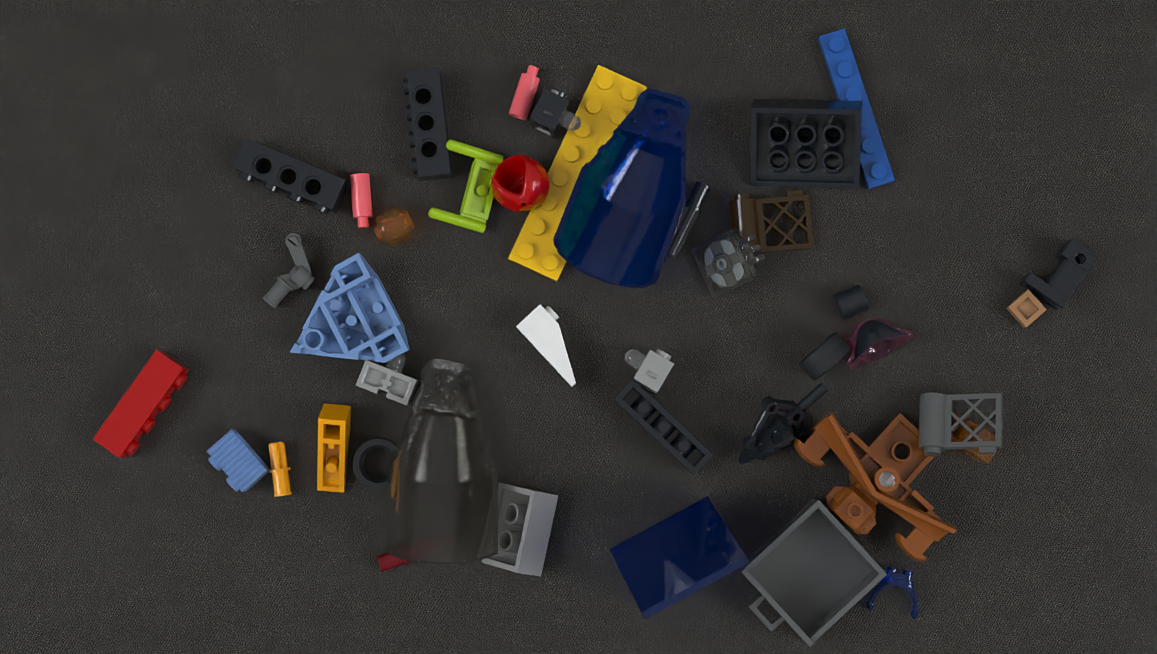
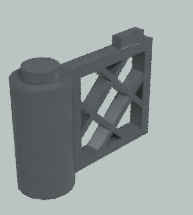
[919,392,1003,457]

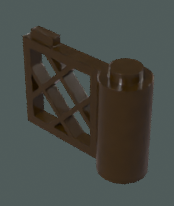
[729,190,814,255]

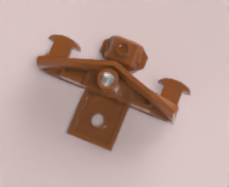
[794,412,957,562]

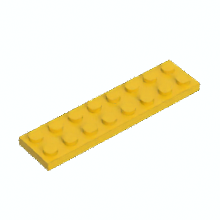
[508,65,647,282]

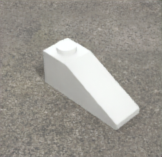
[516,305,576,387]

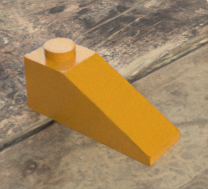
[317,404,351,493]

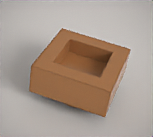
[1006,289,1046,328]

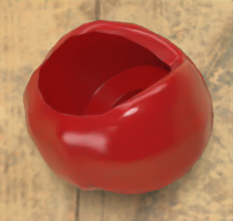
[491,154,550,212]

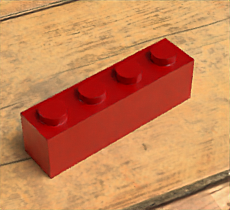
[93,350,189,458]

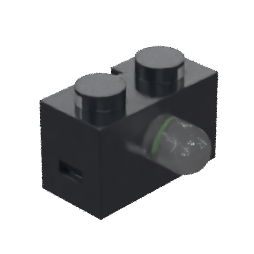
[530,88,581,139]

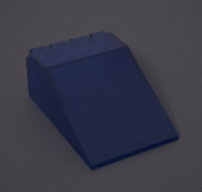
[609,495,750,619]

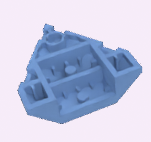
[290,253,410,363]

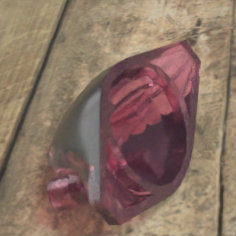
[846,318,914,370]

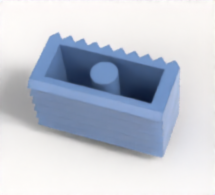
[207,429,271,492]

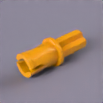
[268,442,292,497]

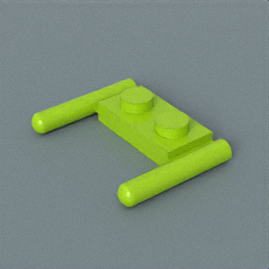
[428,140,503,233]

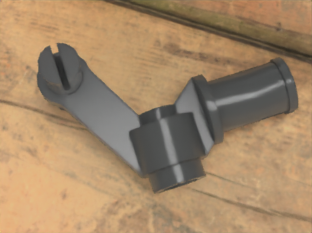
[263,232,315,308]

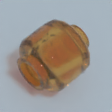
[373,207,416,247]

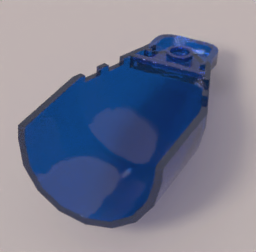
[553,89,690,288]

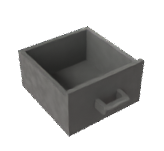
[737,498,887,647]

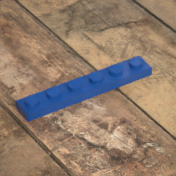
[818,28,895,190]

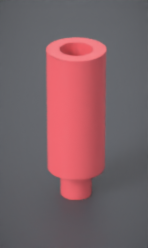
[509,65,540,120]
[350,173,373,228]

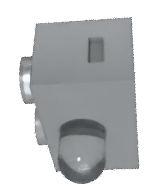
[625,349,674,394]
[356,354,419,406]

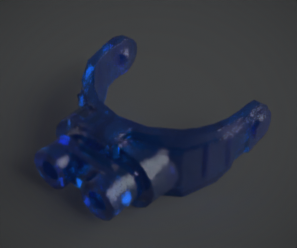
[866,567,918,619]

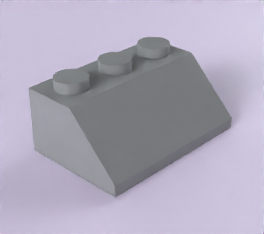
[481,482,558,576]

